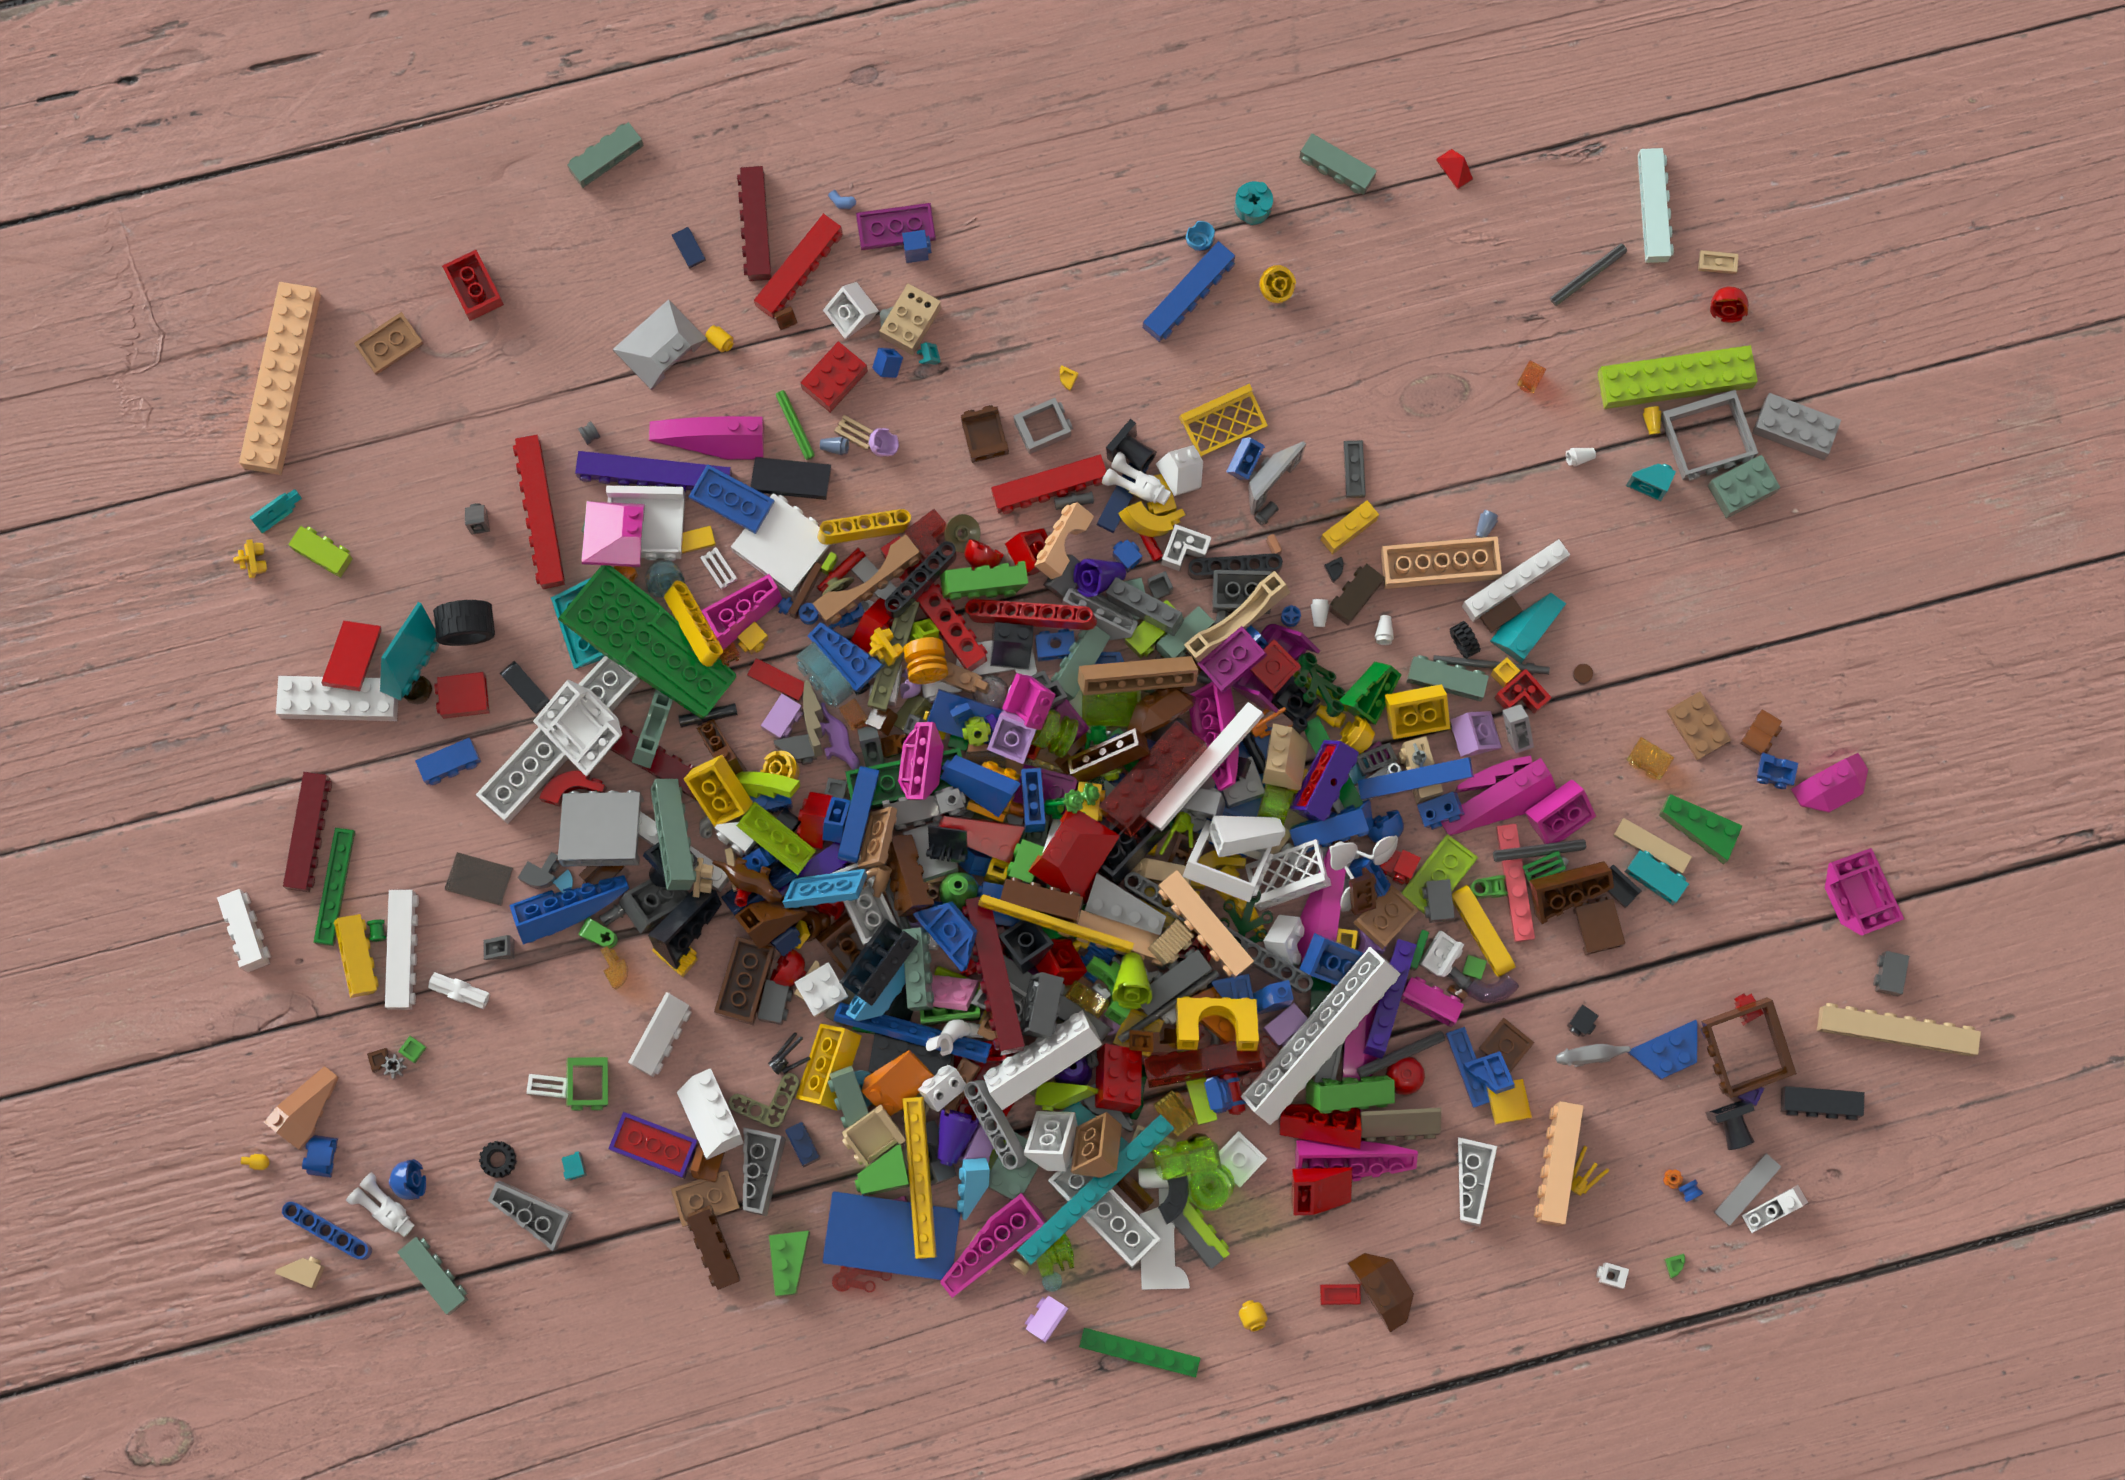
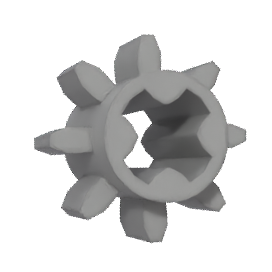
[381,1054,407,1079]

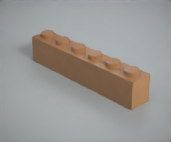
[1078,656,1198,696]

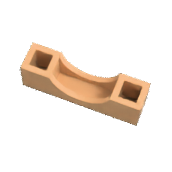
[1034,502,1094,579]

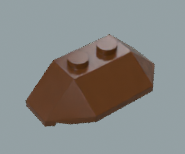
[1127,688,1196,736]
[1347,1253,1414,1332]

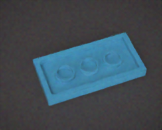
[783,869,867,908]

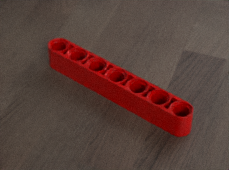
[965,599,1097,630]

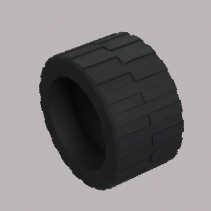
[433,600,495,646]

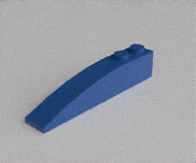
[509,875,629,945]

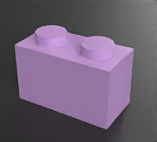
[761,694,803,739]
[1263,1003,1307,1048]

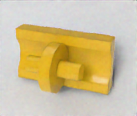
[233,539,267,578]
[869,627,904,666]

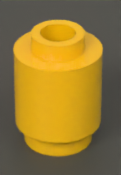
[705,325,734,352]

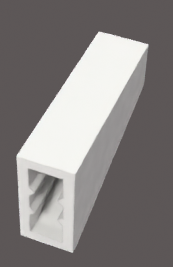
[1209,816,1285,857]

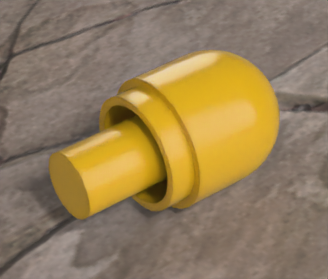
[241,1154,270,1170]

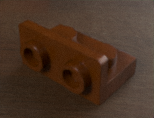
[1054,731,1088,775]
[1349,867,1377,915]

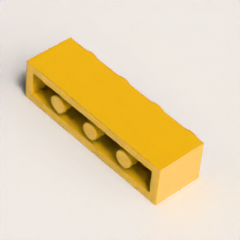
[334,914,379,998]

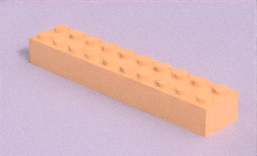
[239,282,321,475]

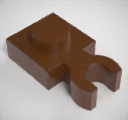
[881,734,909,758]

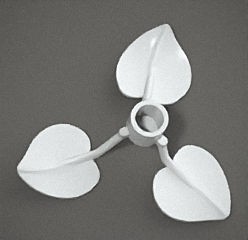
[1329,835,1398,912]

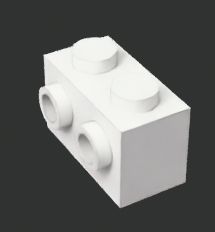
[918,1065,966,1112]

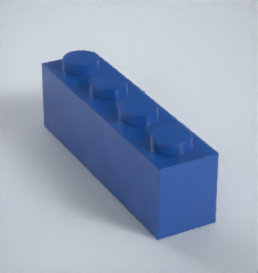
[1289,799,1373,852]

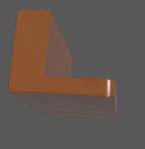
[690,1143,725,1182]

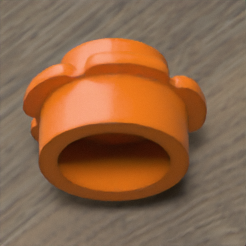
[1663,1169,1683,1189]

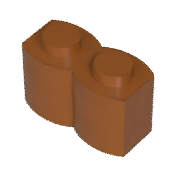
[1740,709,1782,756]

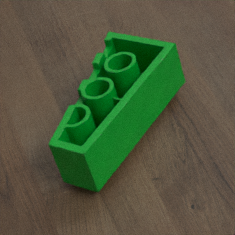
[1659,794,1742,865]

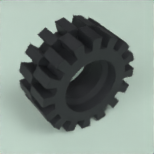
[1449,621,1481,659]
[479,1141,517,1178]

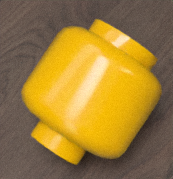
[1238,1300,1268,1332]

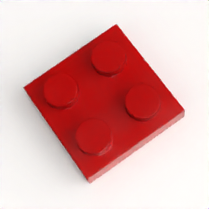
[1249,639,1301,694]

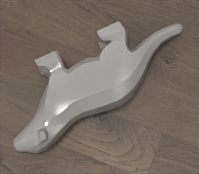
[1556,1044,1631,1067]

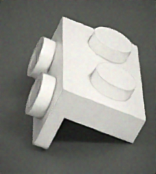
[1419,931,1464,977]

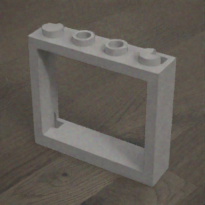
[1661,390,1758,481]

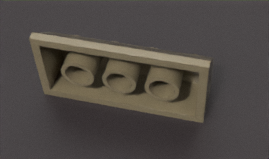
[1360,1108,1441,1142]

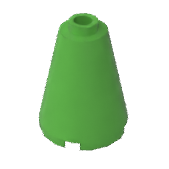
[939,872,978,911]

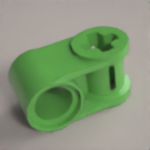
[1469,875,1508,899]
[578,918,618,949]

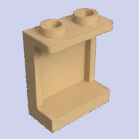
[842,1104,906,1167]

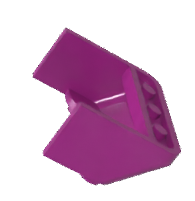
[1231,624,1320,713]

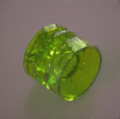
[1031,708,1079,758]
[1187,1162,1235,1211]
[1036,1234,1074,1278]

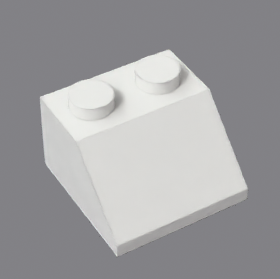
[823,282,879,339]
[1156,445,1203,496]

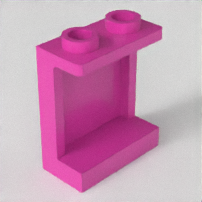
[1002,673,1056,730]

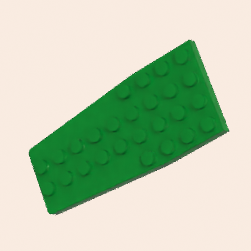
[558,565,736,719]

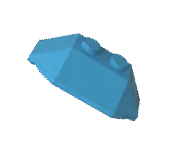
[846,961,906,1021]

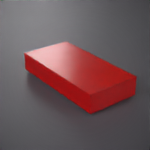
[1320,1284,1361,1305]

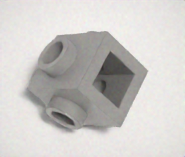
[935,786,966,816]

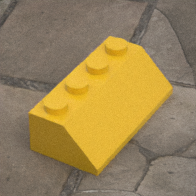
[796,1023,862,1111]

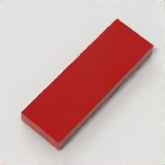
[747,658,804,702]

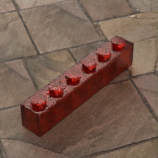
[1144,1038,1266,1088]

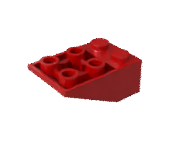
[1291,1167,1352,1216]

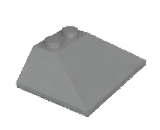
[613,299,707,390]
[1248,441,1306,516]

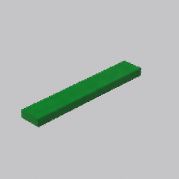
[1304,716,1363,809]
[313,828,355,946]

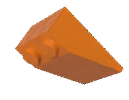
[861,1050,934,1116]

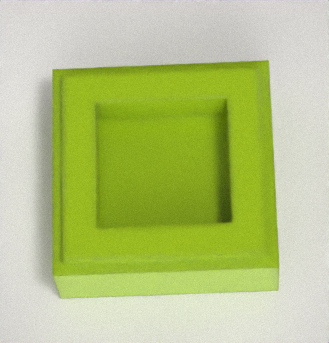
[821,552,838,575]

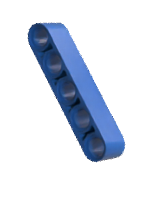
[837,766,880,864]
[282,1202,372,1260]

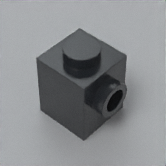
[1567,1004,1599,1037]

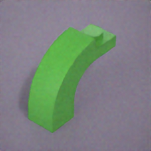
[1086,956,1131,1025]

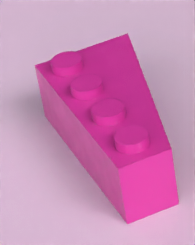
[701,574,783,650]

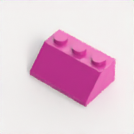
[1525,779,1596,844]
[1400,976,1464,1027]

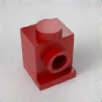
[1734,993,1764,1026]

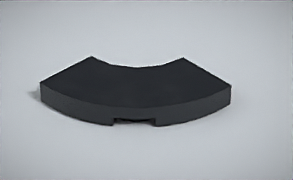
[1158,1171,1189,1225]

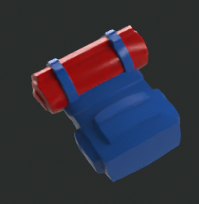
[1204,1070,1246,1115]

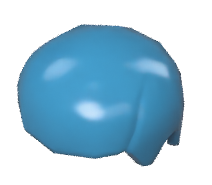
[1186,221,1215,251]

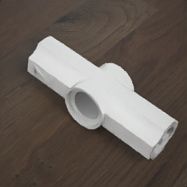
[428,972,490,1009]

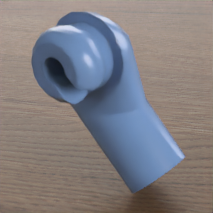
[828,190,856,209]

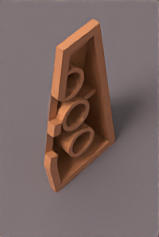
[264,1066,339,1151]

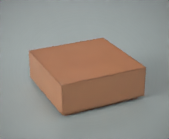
[1266,534,1282,555]

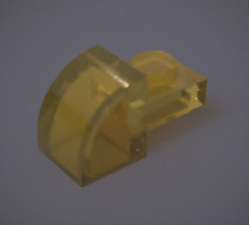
[600,946,628,990]
[1065,980,1110,1018]

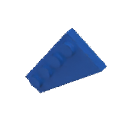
[807,622,885,692]

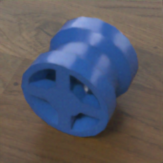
[799,603,819,625]
[1281,605,1301,627]
[1678,1179,1704,1202]

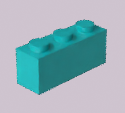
[1624,850,1689,905]

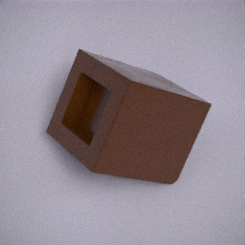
[865,708,898,736]

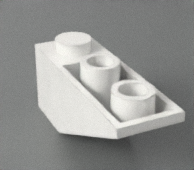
[1742,1185,1808,1233]

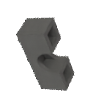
[926,1120,957,1186]

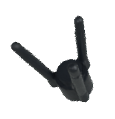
[768,1032,811,1075]

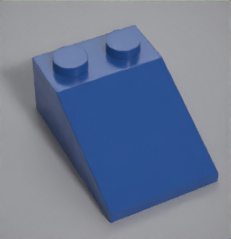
[1299,933,1364,985]

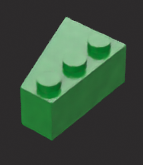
[1339,662,1402,725]

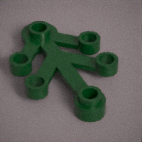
[1294,652,1345,717]
[1219,889,1273,944]

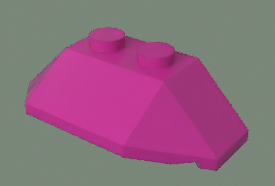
[898,722,944,800]
[1791,753,1868,813]

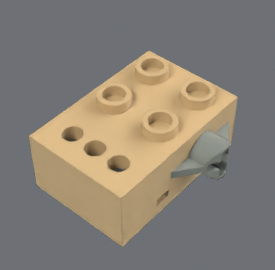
[879,284,941,355]
[1398,736,1443,805]

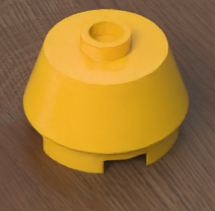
[1259,265,1296,303]
[1338,715,1375,755]
[760,751,800,780]

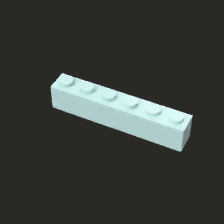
[1638,148,1674,263]

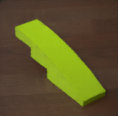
[736,771,800,798]
[1176,1050,1218,1125]

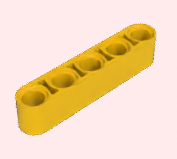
[817,509,911,545]
[664,580,723,667]
[1452,885,1516,977]

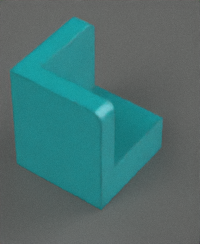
[562,1151,587,1181]

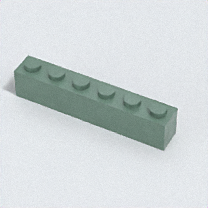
[650,779,696,890]

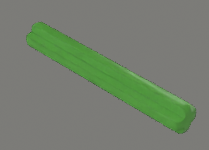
[776,390,815,460]

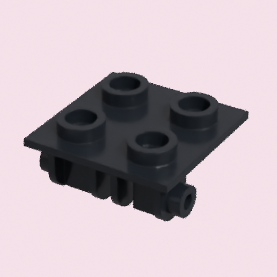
[926,825,968,864]

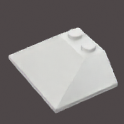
[533,680,622,776]

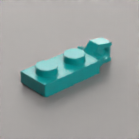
[250,489,302,533]

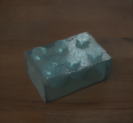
[796,642,853,708]

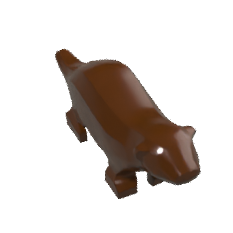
[712,857,783,903]

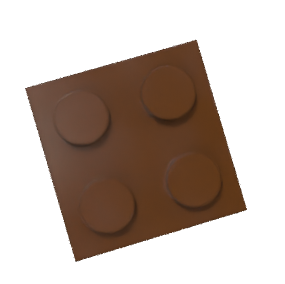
[1478,1018,1535,1073]

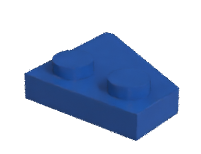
[1211,974,1254,999]
[1464,1051,1515,1094]

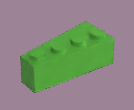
[940,561,1028,600]
[1306,1076,1395,1113]

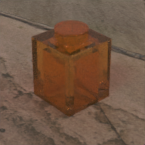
[1517,360,1546,394]
[839,698,867,731]

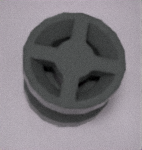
[578,421,600,445]

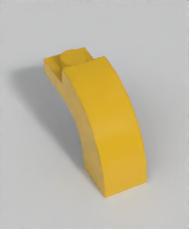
[1118,501,1185,537]
[1190,850,1246,890]

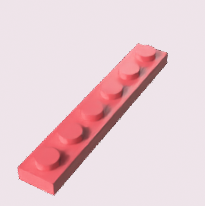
[1496,824,1535,942]

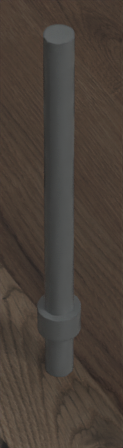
[1433,655,1550,675]
[1118,969,1220,1043]

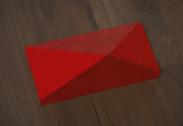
[1436,149,1473,190]

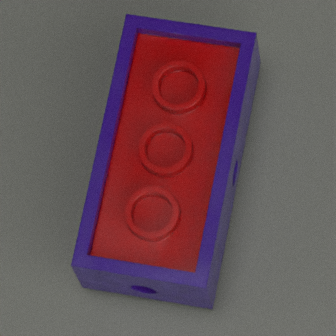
[1289,740,1359,821]
[608,1112,699,1179]

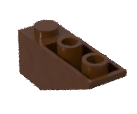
[696,719,743,775]

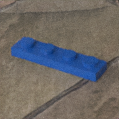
[1446,1027,1490,1108]

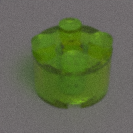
[1258,784,1294,826]

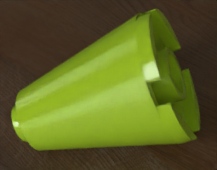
[1112,952,1152,1009]

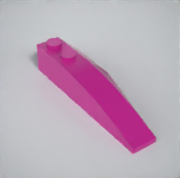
[649,416,764,460]
[1189,681,1239,791]
[1442,758,1557,836]
[1297,848,1346,963]
[1341,1001,1378,1113]
[1295,1140,1418,1182]
[940,1193,1047,1298]

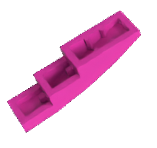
[1455,755,1532,793]

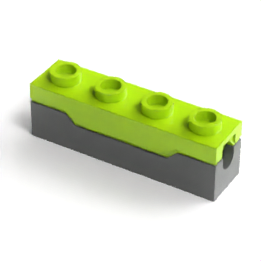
[1172,1196,1230,1270]

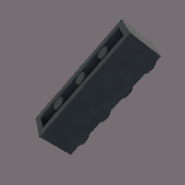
[1780,1086,1865,1121]

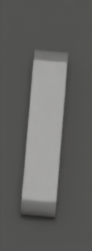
[964,1080,1027,1170]

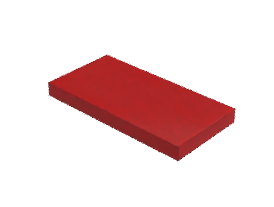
[321,620,382,691]

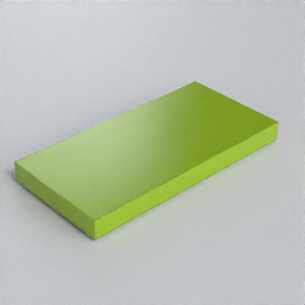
[736,802,816,875]
[1401,834,1478,915]

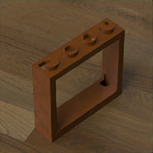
[1701,997,1797,1098]

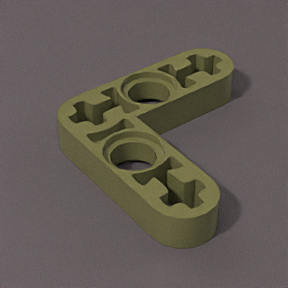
[729,1073,800,1128]

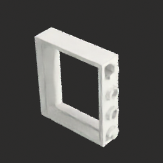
[1183,820,1273,902]

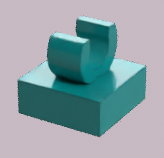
[916,342,941,365]

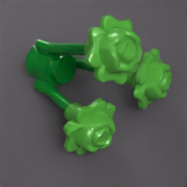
[1044,783,1100,819]

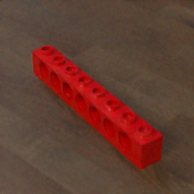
[880,536,988,671]

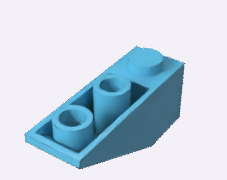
[957,1158,990,1220]

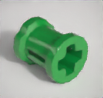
[367,919,386,942]

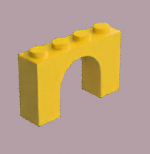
[1175,997,1259,1051]

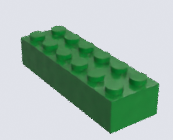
[845,748,962,810]

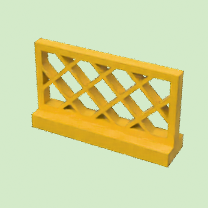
[1179,383,1268,457]

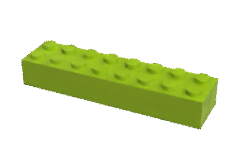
[1597,345,1758,409]

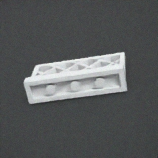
[1245,839,1331,911]

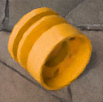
[903,637,949,684]

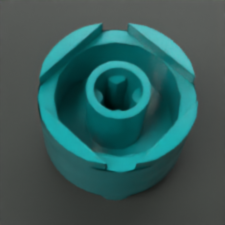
[1234,181,1273,225]

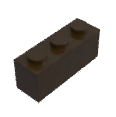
[1330,563,1385,625]

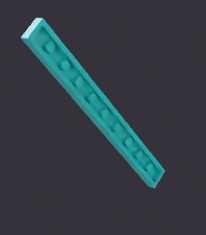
[1017,1114,1175,1266]

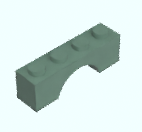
[632,690,673,768]

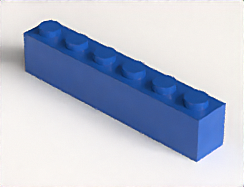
[1142,241,1235,342]

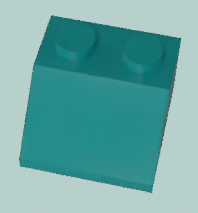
[1626,463,1676,501]

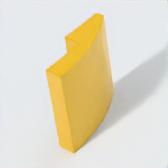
[1486,1079,1532,1125]

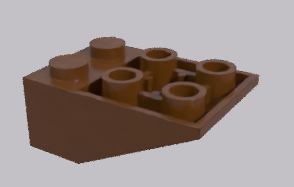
[735,896,808,949]

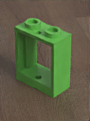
[566,1057,608,1111]

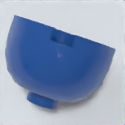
[1367,810,1404,844]
[389,1159,426,1200]

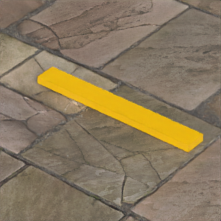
[978,894,1134,954]
[903,1097,937,1259]

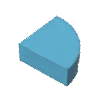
[553,869,573,893]

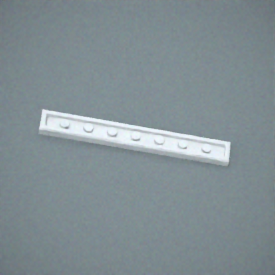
[1146,702,1264,831]

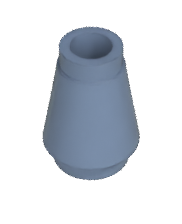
[820,437,849,455]
[1475,510,1498,538]

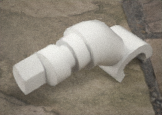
[926,1019,983,1056]

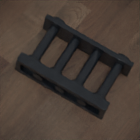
[839,918,919,1006]

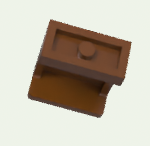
[961,405,1009,463]
[1573,897,1626,955]
[1129,1028,1190,1053]

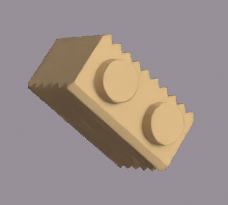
[1148,919,1194,965]

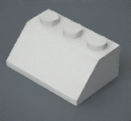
[1024,1111,1078,1171]

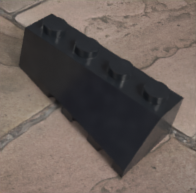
[648,889,722,970]

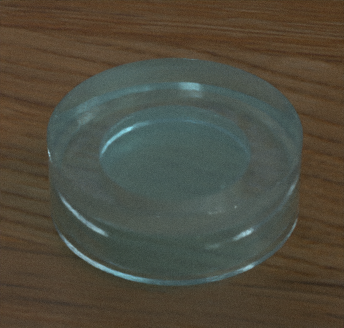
[1042,1271,1062,1292]

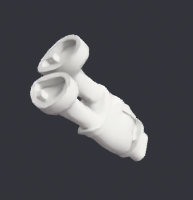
[1102,452,1171,505]
[346,1172,415,1237]

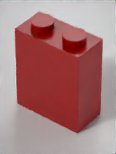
[434,672,490,719]

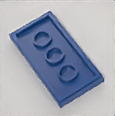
[688,464,775,534]
[927,689,1003,745]

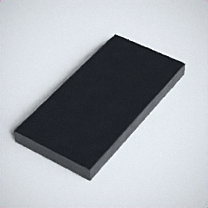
[750,457,831,500]

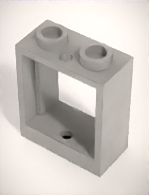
[1013,398,1073,454]

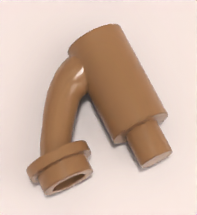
[862,865,892,898]

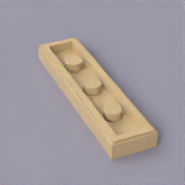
[1613,818,1692,874]

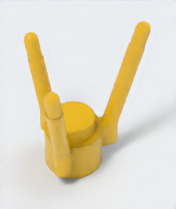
[1571,1146,1609,1196]

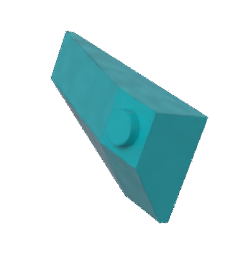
[1490,593,1566,664]

